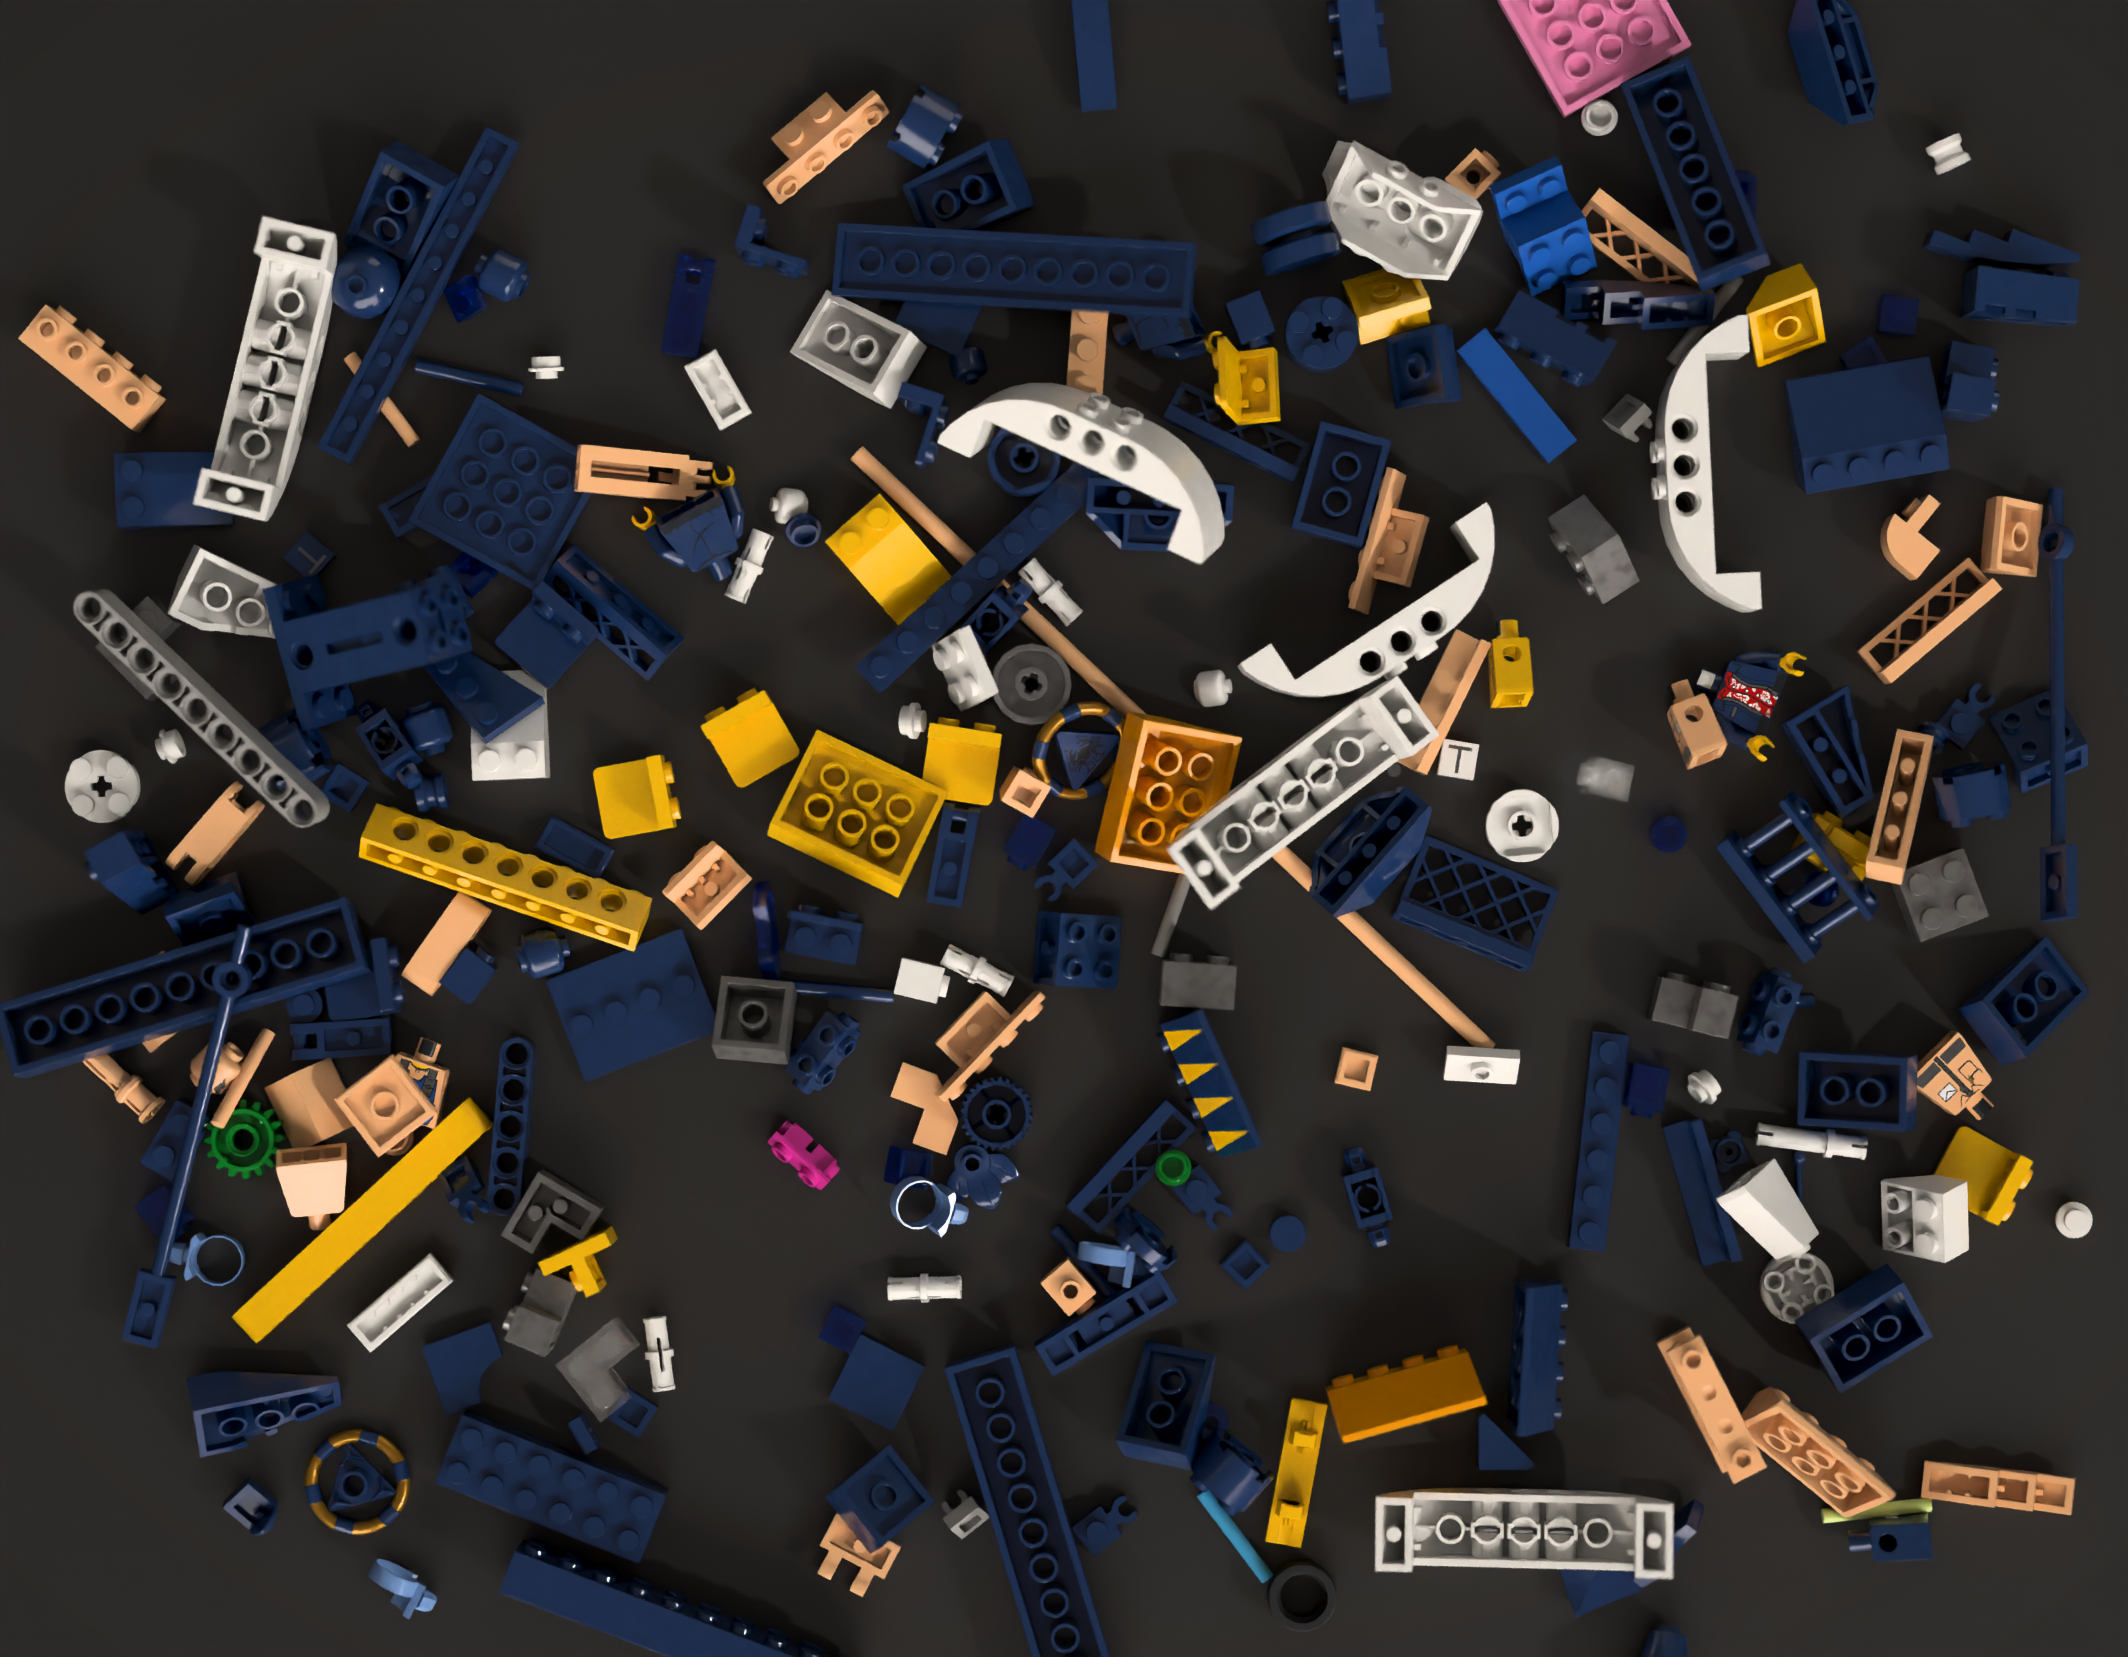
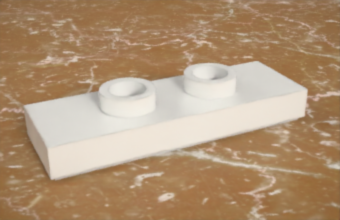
[347,1253,454,1353]

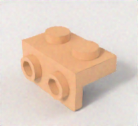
[662,841,753,930]

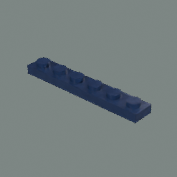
[1567,1031,1629,1252]

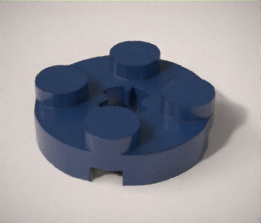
[1114,1207,1178,1275]

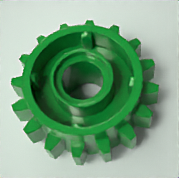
[204,1099,287,1179]

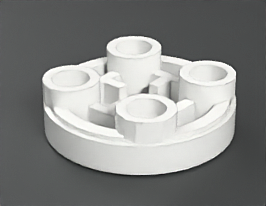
[1760,1252,1835,1324]

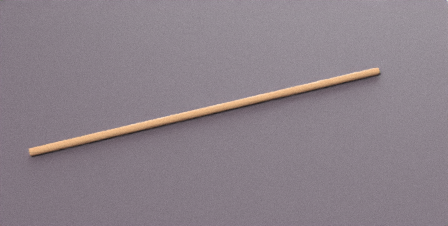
[851,446,1496,1048]

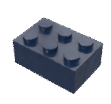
[1289,421,1392,549]
[1797,1049,1918,1132]
[1794,1264,1933,1394]

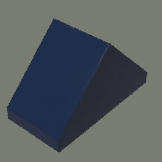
[1475,1409,1536,1470]

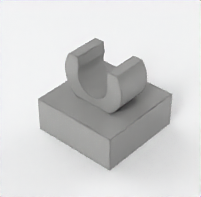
[1602,393,1653,443]
[942,1490,990,1539]

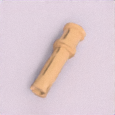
[82,1054,165,1124]

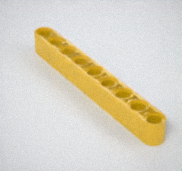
[232,1097,494,1344]

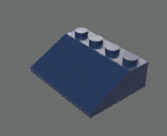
[1784,355,1950,494]
[1506,1277,1568,1436]

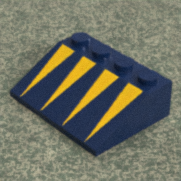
[1156,1008,1263,1158]

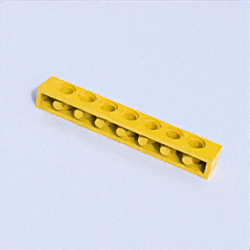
[359,803,652,952]

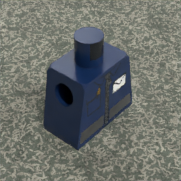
[1848,1512,1933,1562]

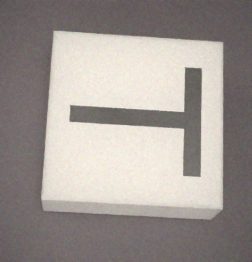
[1437,739,1479,781]

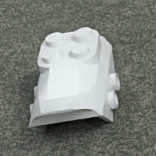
[1322,140,1483,280]

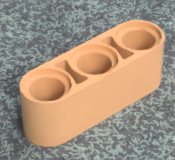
[401,892,492,996]

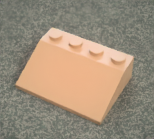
[1741,1386,1896,1518]

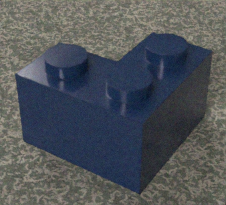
[1937,340,2000,423]

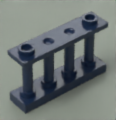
[1716,791,1880,963]

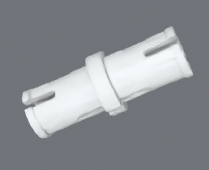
[724,528,774,604]
[1018,557,1083,627]
[940,944,1015,997]
[887,1273,962,1303]
[643,1316,676,1392]

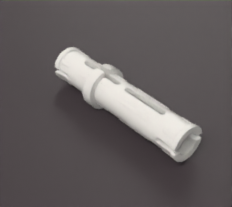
[1755,1122,1868,1160]

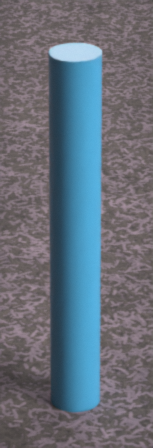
[1196,1489,1273,1583]

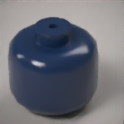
[949,345,987,385]

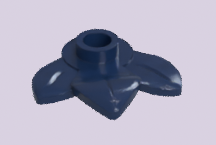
[947,1143,1019,1209]

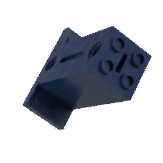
[262,574,473,731]

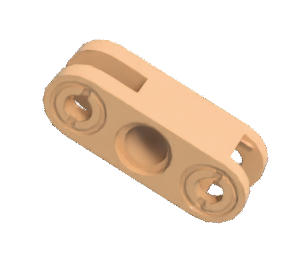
[165,781,265,887]

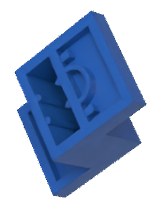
[1489,156,1597,296]

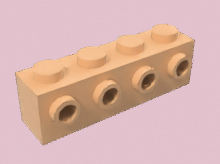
[18,304,167,433]

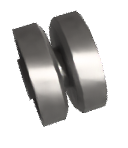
[992,643,1072,725]

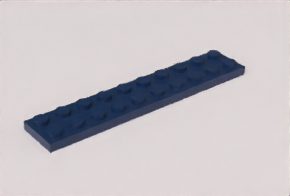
[831,223,1197,318]

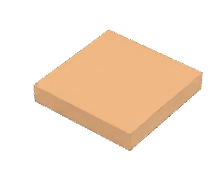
[334,1054,438,1157]

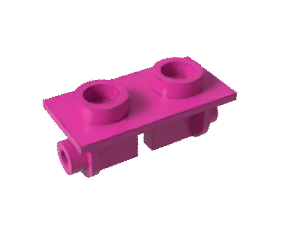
[767,1120,841,1191]

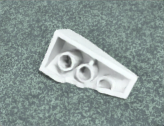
[167,544,278,639]

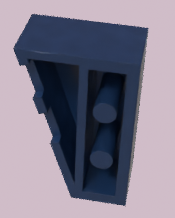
[1326,0,1392,105]

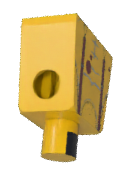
[1488,620,1534,708]

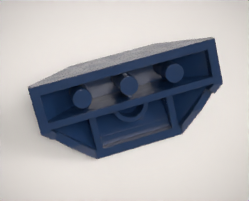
[1787,0,1879,126]
[1086,475,1234,552]
[1309,786,1432,918]

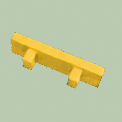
[1265,1397,1328,1548]

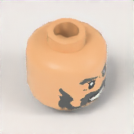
[190,1042,244,1095]

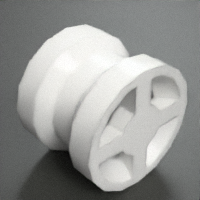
[1925,133,1971,175]

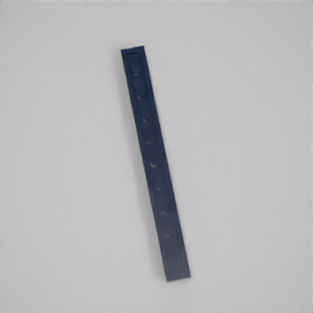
[317,126,520,466]
[855,462,1105,694]

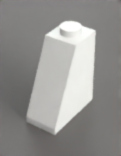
[1716,1158,1819,1260]

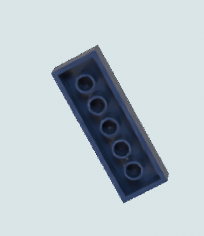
[1621,56,1771,292]
[435,1409,670,1564]

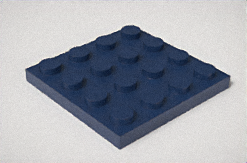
[408,393,591,591]

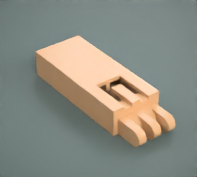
[574,444,713,502]

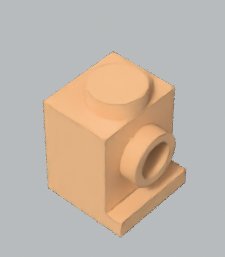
[1444,148,1501,200]
[999,766,1051,818]

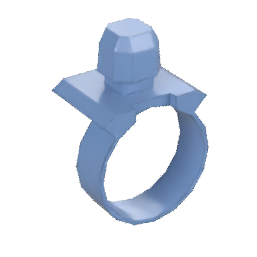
[890,1176,969,1237]
[169,1232,246,1286]
[1077,1241,1150,1288]
[368,1558,437,1619]

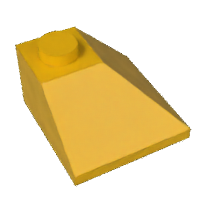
[1746,263,1826,368]

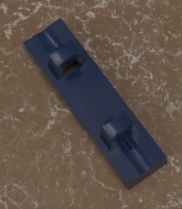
[1033,1272,1178,1376]

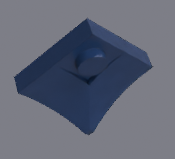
[1559,1569,1643,1618]

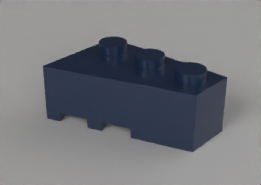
[1960,265,2080,327]
[1493,290,1617,388]
[1779,685,1874,817]
[84,831,179,915]

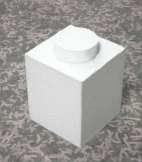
[894,957,950,1004]

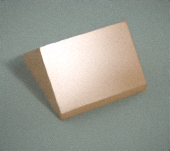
[1980,496,2043,577]
[264,1058,354,1148]

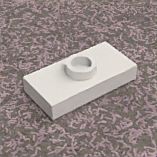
[684,349,752,431]
[1443,1046,1520,1084]

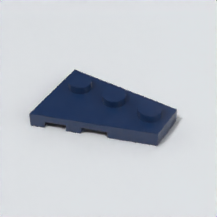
[423,651,545,745]

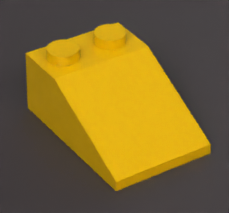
[825,493,952,626]

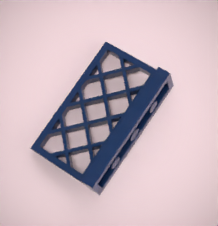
[1391,835,1559,973]

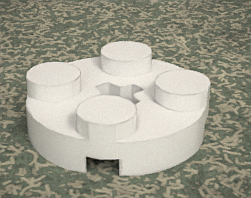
[65,750,140,823]
[1485,789,1559,862]

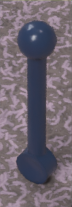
[1792,1150,1806,1203]

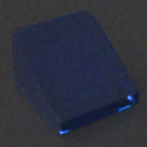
[884,1146,933,1189]

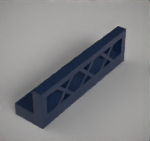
[1162,380,1311,485]
[543,544,685,681]
[1066,1098,1197,1234]
[1661,1116,1742,1267]

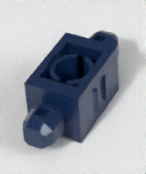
[958,578,1033,655]
[355,700,423,789]
[1341,1146,1393,1248]

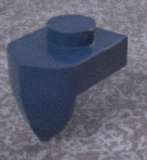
[223,1477,278,1536]

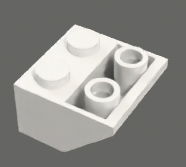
[1881,1175,1969,1263]

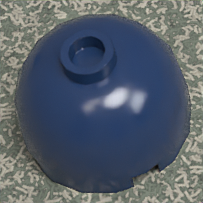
[332,246,403,319]

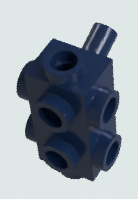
[1736,967,1815,1056]
[785,1011,862,1095]

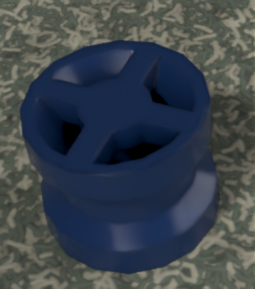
[414,772,450,812]

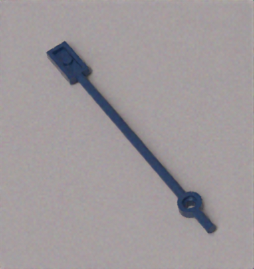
[2038,488,2078,922]
[121,924,253,1349]

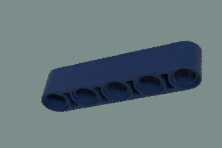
[487,1036,537,1216]

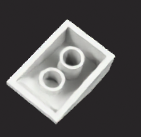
[790,290,927,409]
[471,670,550,781]

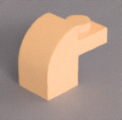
[1880,495,1941,581]

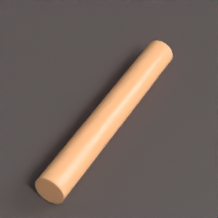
[344,352,420,447]
[211,1028,275,1129]

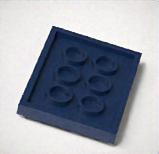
[546,928,716,1082]

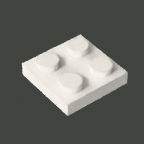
[932,625,999,712]

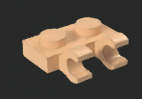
[817,1513,901,1597]

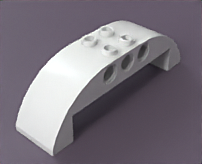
[193,216,337,522]
[1650,315,1762,613]
[937,383,1225,564]
[1237,503,1494,698]
[1166,676,1440,909]
[1375,1488,1673,1579]

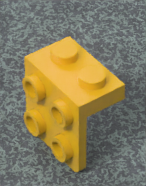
[1212,336,1281,426]
[700,688,800,788]
[922,717,1002,806]
[593,755,681,839]
[1933,1126,2034,1226]

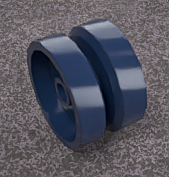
[1251,201,1342,276]

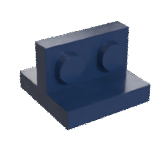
[1386,324,1462,409]
[163,871,258,947]

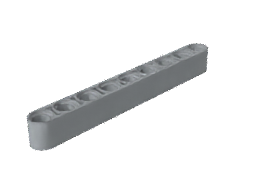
[73,589,330,827]

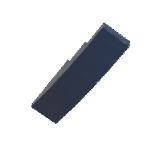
[1071,0,1117,112]
[1923,229,2081,269]
[1561,280,1716,330]

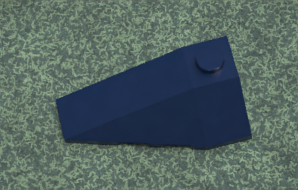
[186,1371,342,1458]

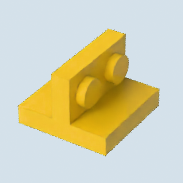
[1342,269,1431,345]
[538,1226,618,1297]

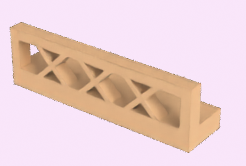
[1582,188,1700,288]
[1857,557,2002,684]
[1397,629,1491,775]

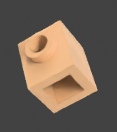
[1040,1256,1096,1316]

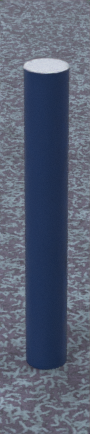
[415,359,525,397]
[786,979,894,1003]
[1049,1224,1117,1300]

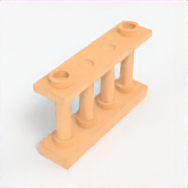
[1656,1326,1767,1484]

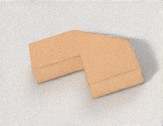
[890,1062,959,1155]

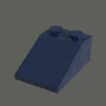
[901,139,1036,231]
[342,140,460,279]
[114,452,234,530]
[1957,936,2090,1066]
[1116,1340,1216,1471]

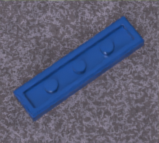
[1456,328,1577,464]

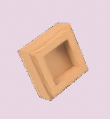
[1334,1047,1378,1091]

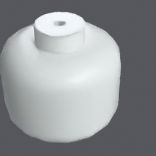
[770,488,808,524]
[1194,670,1232,707]

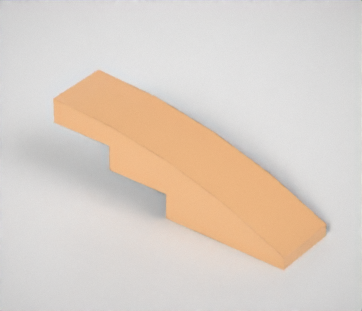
[1921,1460,2076,1515]

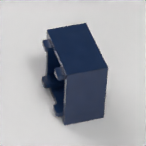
[825,1444,935,1554]

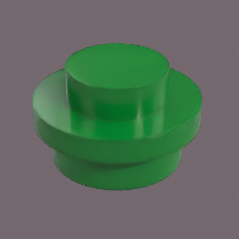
[1155,1150,1192,1186]

